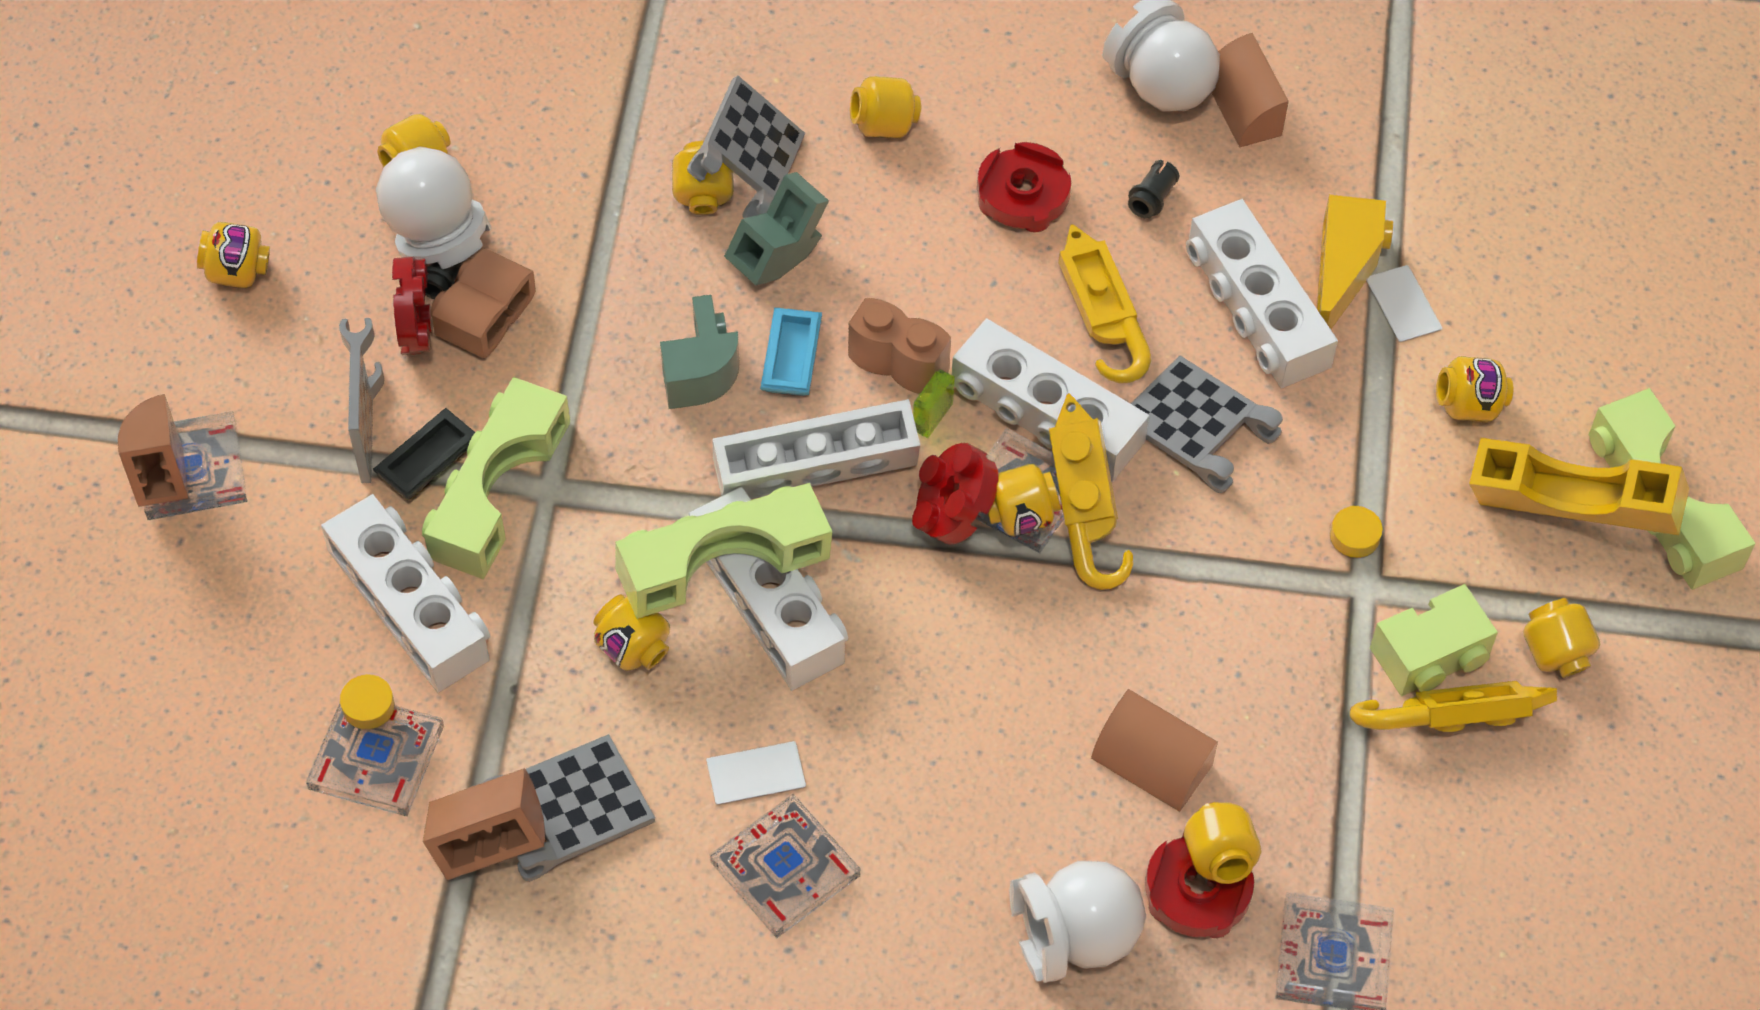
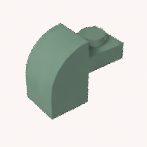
[724,172,829,286]
[660,295,740,409]

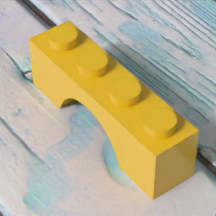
[1469,437,1690,535]

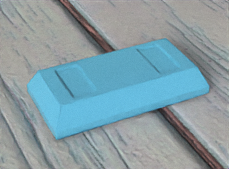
[761,307,822,396]

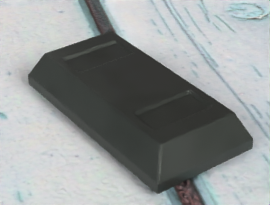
[373,408,475,500]

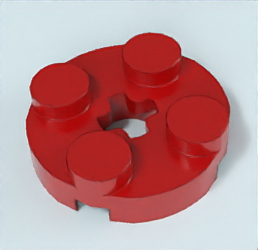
[977,142,1072,233]
[392,257,433,355]
[912,443,998,544]
[1145,833,1254,939]

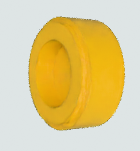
[1330,506,1383,558]
[340,674,395,729]

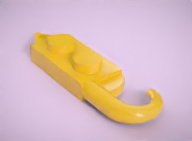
[1058,224,1151,383]
[1049,393,1133,590]
[1350,680,1557,732]

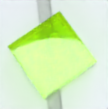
[913,369,955,438]

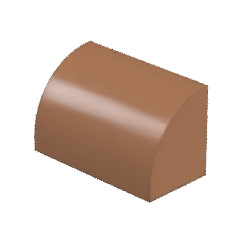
[1211,32,1289,148]
[118,394,189,507]
[1091,689,1218,812]
[423,768,545,880]

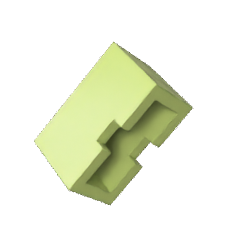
[1370,584,1498,697]

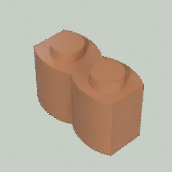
[430,248,536,359]
[848,298,951,395]

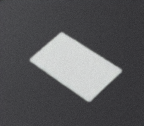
[1367,265,1442,342]
[706,741,806,804]

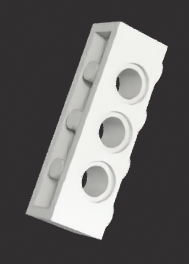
[1186,199,1338,389]
[951,318,1149,482]
[712,399,920,499]
[689,486,848,691]
[321,494,490,693]

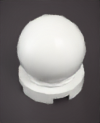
[1102,0,1220,111]
[376,146,491,269]
[1009,861,1147,983]

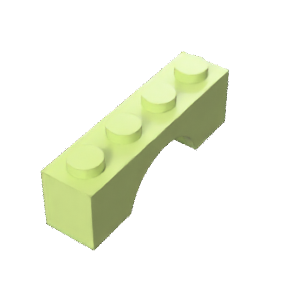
[422,377,570,579]
[1588,388,1756,590]
[615,482,833,619]

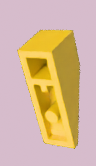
[1317,194,1393,329]

